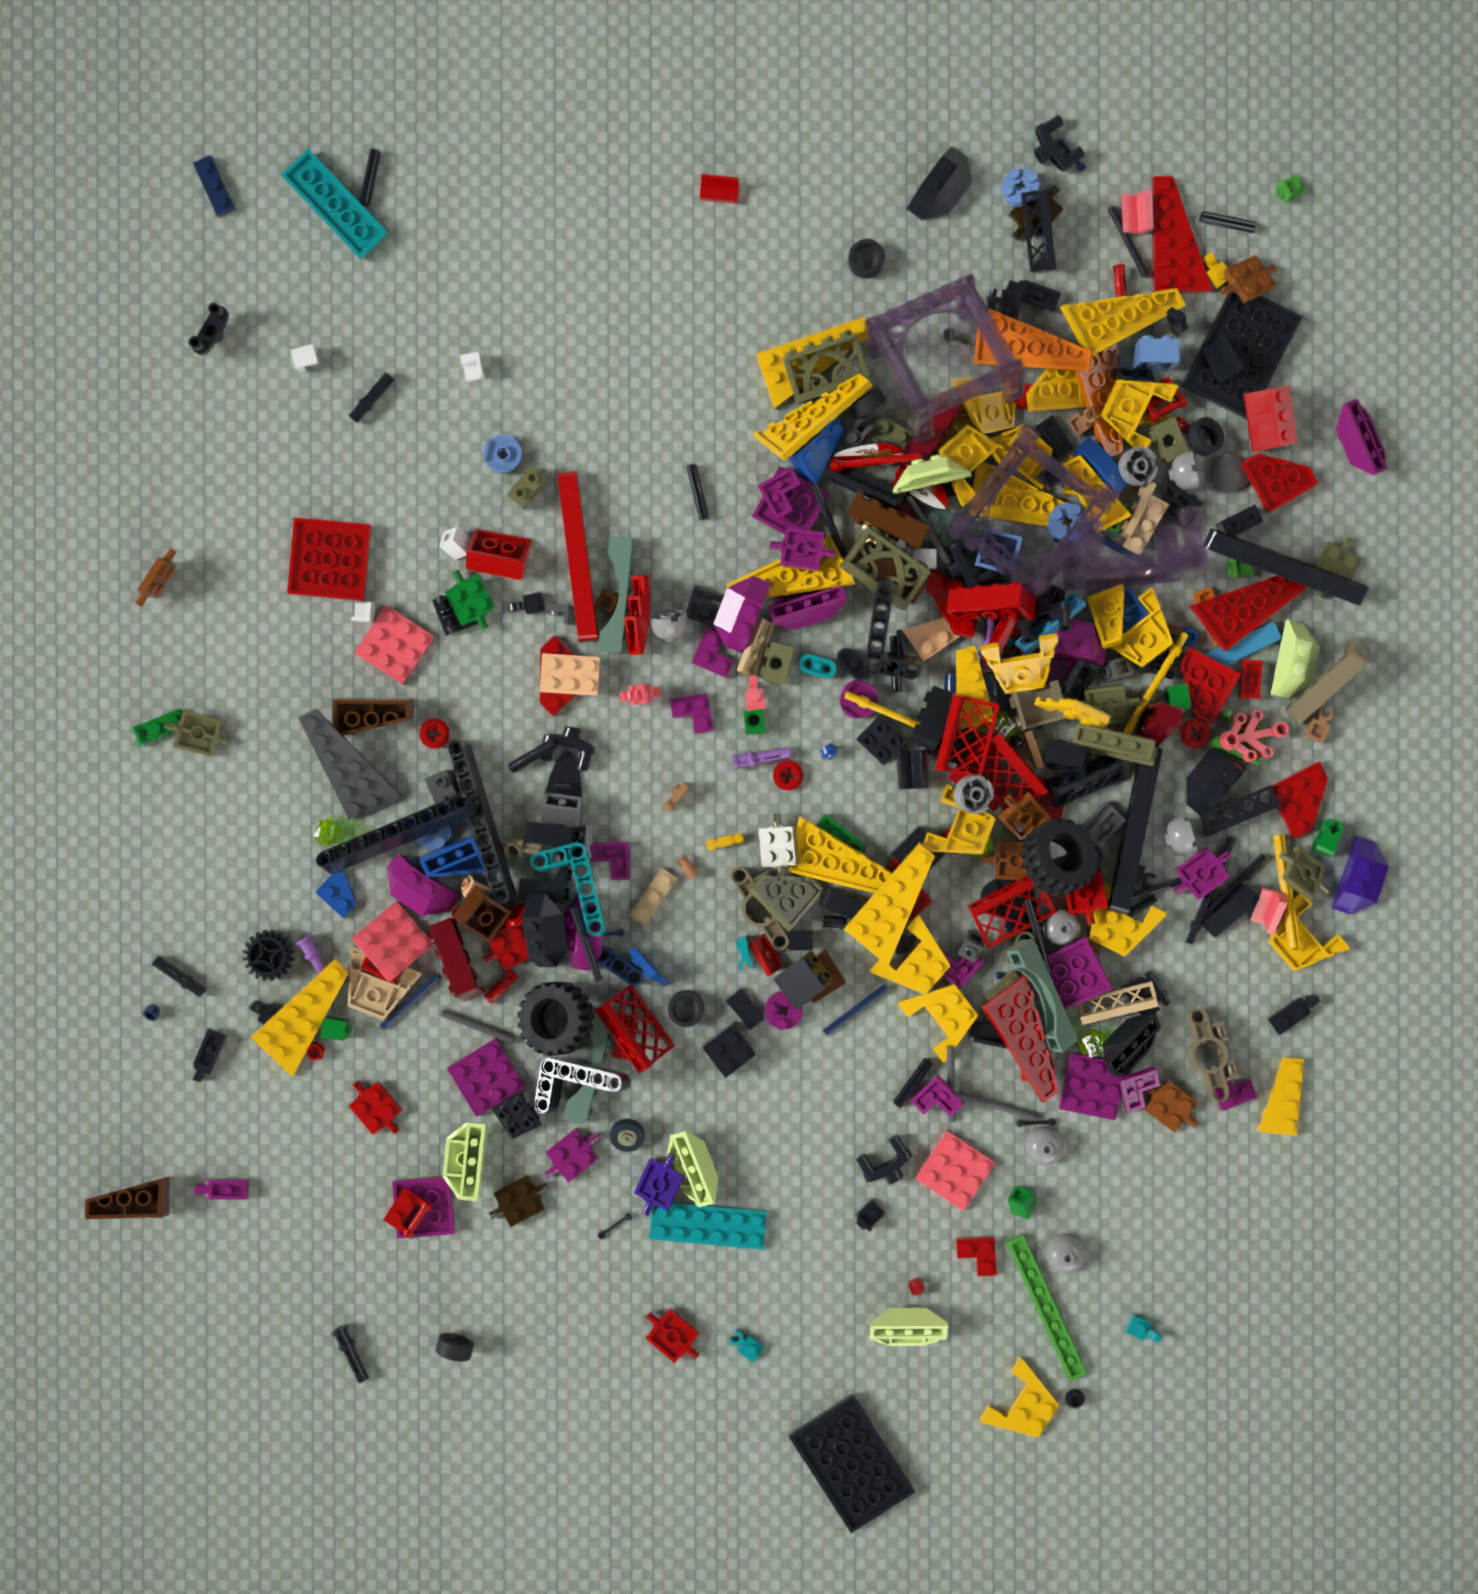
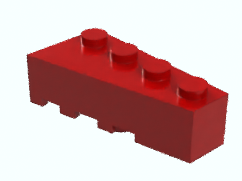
[947,582,1036,620]

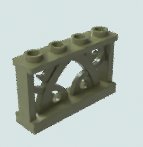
[781,330,870,403]
[839,527,931,611]
[1073,723,1158,766]

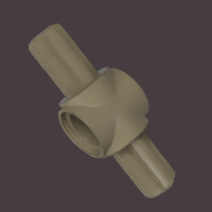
[501,836,543,860]

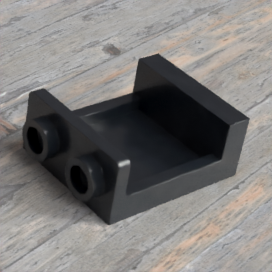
[773,951,834,1010]

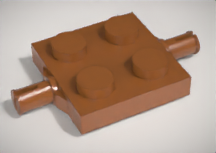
[1222,255,1277,304]
[135,548,177,607]
[998,792,1052,841]
[982,841,1027,880]
[1143,1078,1199,1133]

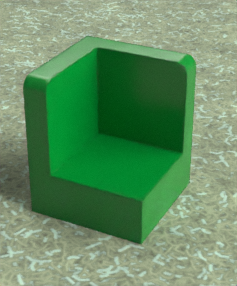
[1007,1185,1037,1219]

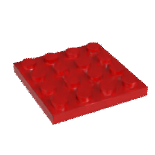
[287,517,372,601]

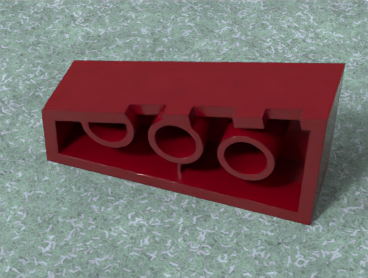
[903,392,962,466]
[1135,702,1185,747]
[429,918,485,1002]

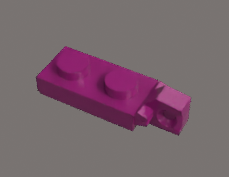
[194,1179,249,1200]

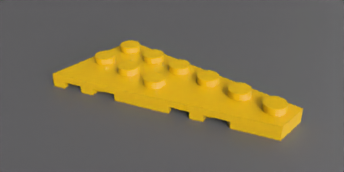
[1060,288,1186,356]
[756,317,871,409]
[752,374,872,461]
[968,461,1086,528]
[726,535,855,598]
[787,816,893,893]
[844,842,934,966]
[251,958,349,1077]

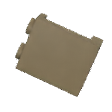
[1009,680,1066,731]

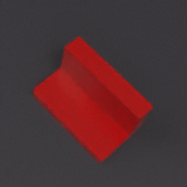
[699,174,740,204]

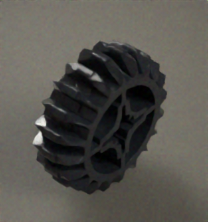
[242,930,295,981]

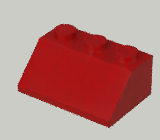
[1243,385,1298,452]
[466,528,532,580]

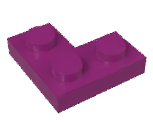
[758,467,801,520]
[691,628,734,678]
[670,693,714,734]
[590,841,630,880]
[942,950,984,989]
[1118,1066,1160,1113]
[911,1075,965,1117]
[1214,1079,1258,1111]

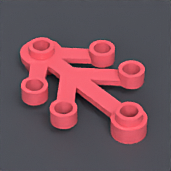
[1220,709,1289,762]

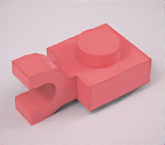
[745,675,766,711]

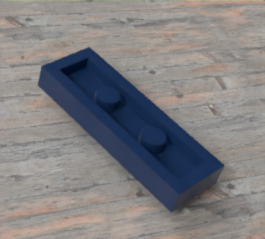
[193,155,236,217]

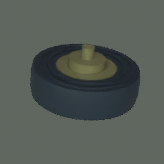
[610,1119,645,1152]

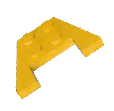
[952,367,1018,434]
[1100,379,1178,448]
[938,425,1018,507]
[1110,587,1174,668]
[980,633,1058,694]
[1034,697,1110,729]
[923,784,996,854]
[1089,882,1167,957]
[1267,892,1350,971]
[870,914,951,995]
[898,983,978,1063]
[980,1357,1059,1437]

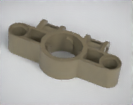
[731,867,789,950]
[1186,1008,1243,1102]

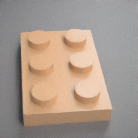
[540,653,600,696]

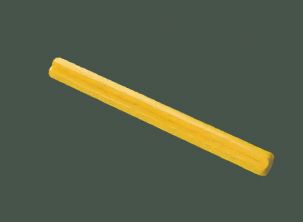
[1273,834,1300,949]

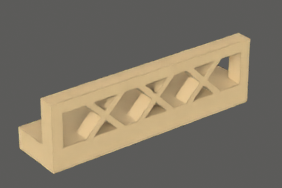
[1078,981,1159,1025]

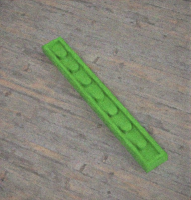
[1006,1233,1087,1382]

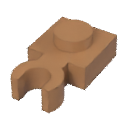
[1067,406,1099,437]
[1303,708,1333,744]
[663,782,690,812]

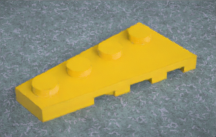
[1063,455,1132,533]
[956,646,993,730]
[1257,1056,1304,1135]

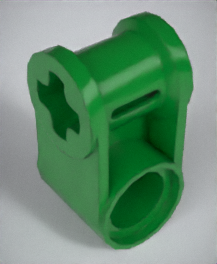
[1312,819,1344,857]

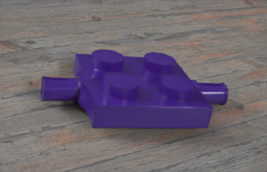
[634,1153,685,1216]

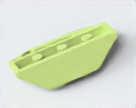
[893,454,971,494]
[1270,619,1320,699]
[442,1122,487,1201]
[667,1130,718,1207]
[870,1307,948,1346]

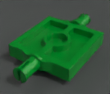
[444,569,497,631]

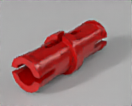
[484,969,520,1004]

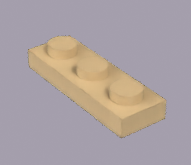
[1120,482,1157,539]
[1122,495,1169,555]
[737,617,775,676]
[630,868,677,926]

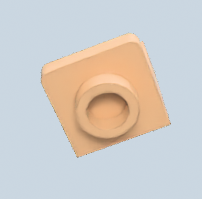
[461,874,491,898]

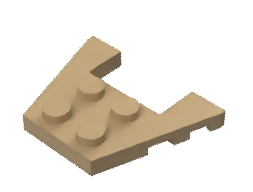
[348,946,422,1020]

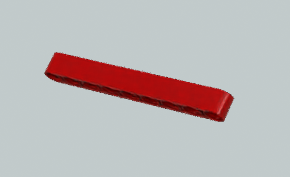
[557,471,598,642]

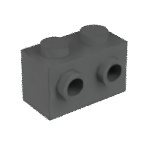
[425,770,461,804]
[541,792,583,827]

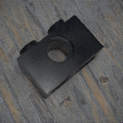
[1215,505,1264,536]

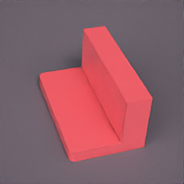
[1122,190,1154,235]
[1250,888,1287,934]

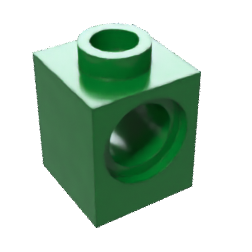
[1164,684,1191,712]
[743,709,765,735]
[320,1016,352,1041]

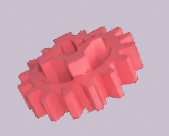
[619,683,662,705]

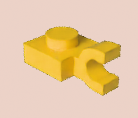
[1202,251,1227,289]

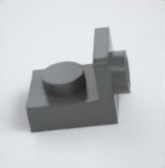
[545,603,574,625]
[1100,657,1134,682]
[958,929,985,962]

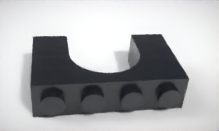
[517,821,577,904]

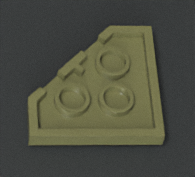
[749,875,824,931]

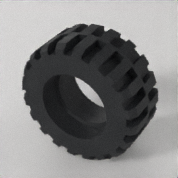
[1021,818,1099,896]
[517,981,595,1056]

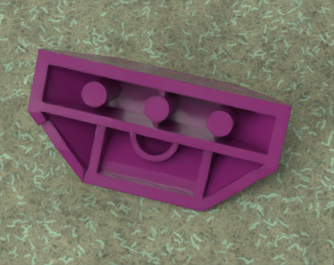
[1336,398,1388,475]
[714,576,771,654]
[768,586,847,630]
[1031,619,1106,667]
[387,852,461,916]
[564,893,604,971]

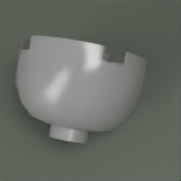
[1118,446,1158,486]
[1169,450,1201,490]
[649,609,688,642]
[954,775,993,814]
[1164,814,1198,854]
[1042,908,1081,947]
[1025,1126,1064,1165]
[1045,1233,1084,1274]

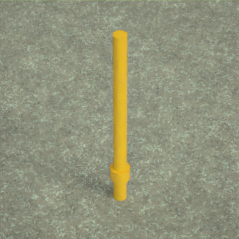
[1123,632,1188,735]
[844,691,944,739]

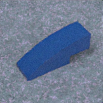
[1074,437,1128,495]

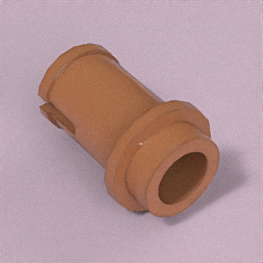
[676,854,699,880]

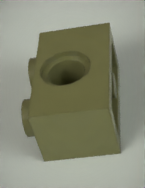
[1149,416,1189,462]
[507,465,548,510]
[760,642,794,686]

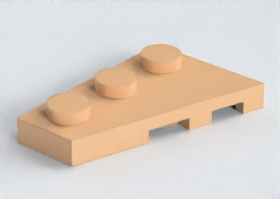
[902,618,960,662]

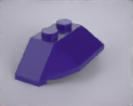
[1331,836,1389,914]

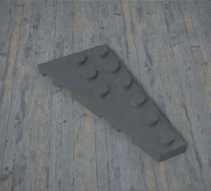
[298,708,402,820]

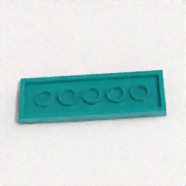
[281,149,388,260]
[649,1201,767,1250]

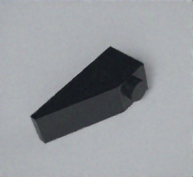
[1201,884,1260,938]

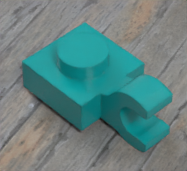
[736,935,754,971]
[1125,1314,1162,1343]

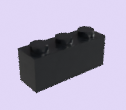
[912,685,954,750]

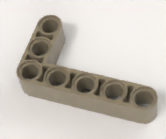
[1285,636,1371,724]

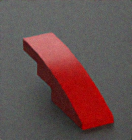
[624,575,650,655]

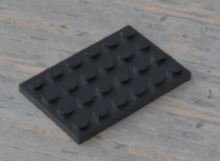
[1180,292,1303,420]
[789,1393,915,1533]

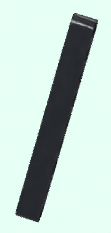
[1202,528,1369,606]
[448,740,516,904]
[1108,747,1162,915]
[316,794,477,874]

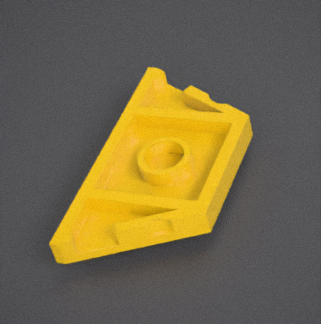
[989,424,1053,490]

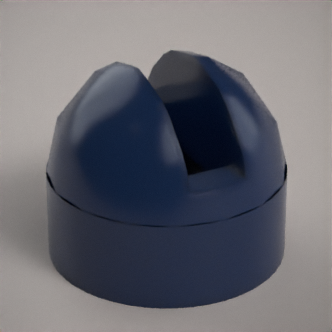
[143,1004,160,1021]

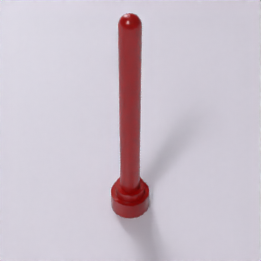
[830,452,923,473]

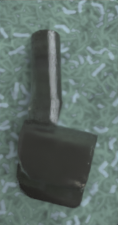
[943,328,970,346]

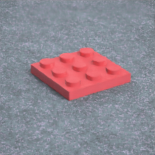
[354,605,435,685]
[351,901,434,982]
[915,1130,995,1211]

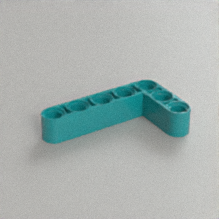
[531,843,606,937]

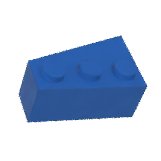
[789,417,845,484]
[419,834,485,877]

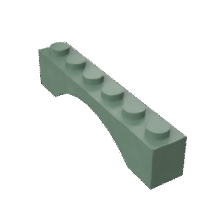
[598,536,637,654]
[1006,939,1078,1053]
[563,1005,612,1125]

